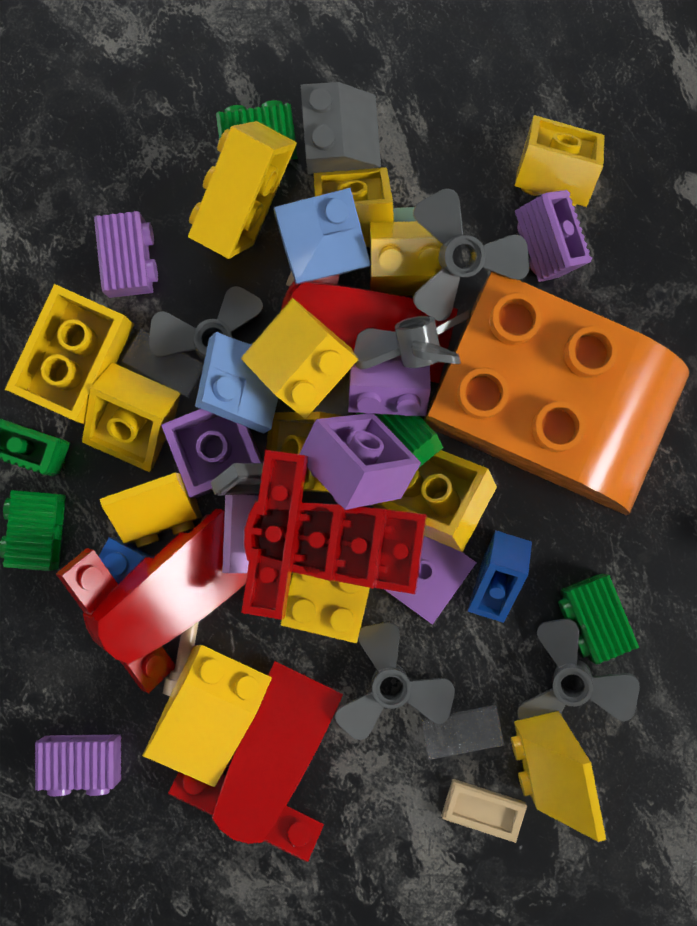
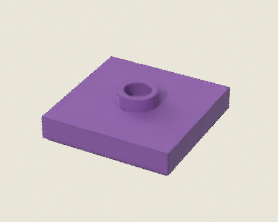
[384,535,476,625]

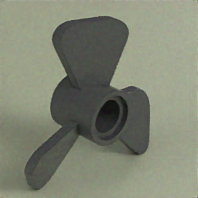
[413,189,529,321]
[149,286,263,361]
[354,309,471,369]
[517,619,640,721]
[335,622,455,740]

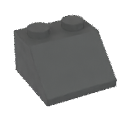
[301,82,381,175]

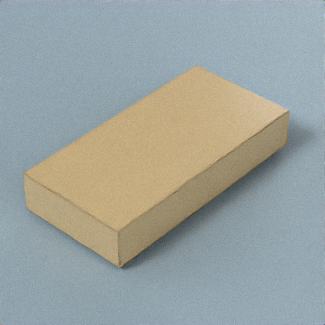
[441,779,527,843]

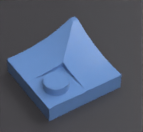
[273,188,371,284]
[195,332,278,434]

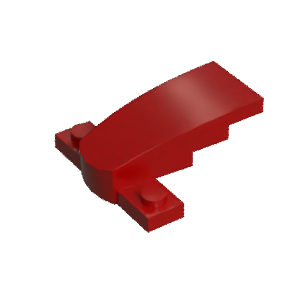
[281,274,458,383]
[241,450,427,620]
[56,509,247,693]
[168,661,343,862]

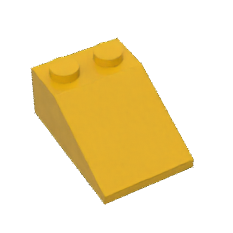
[371,450,497,552]
[142,645,272,787]
[511,711,606,842]

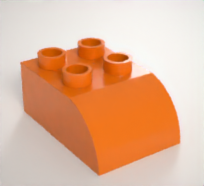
[423,271,689,515]

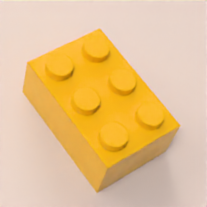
[188,121,297,259]
[5,284,134,424]
[281,572,370,643]

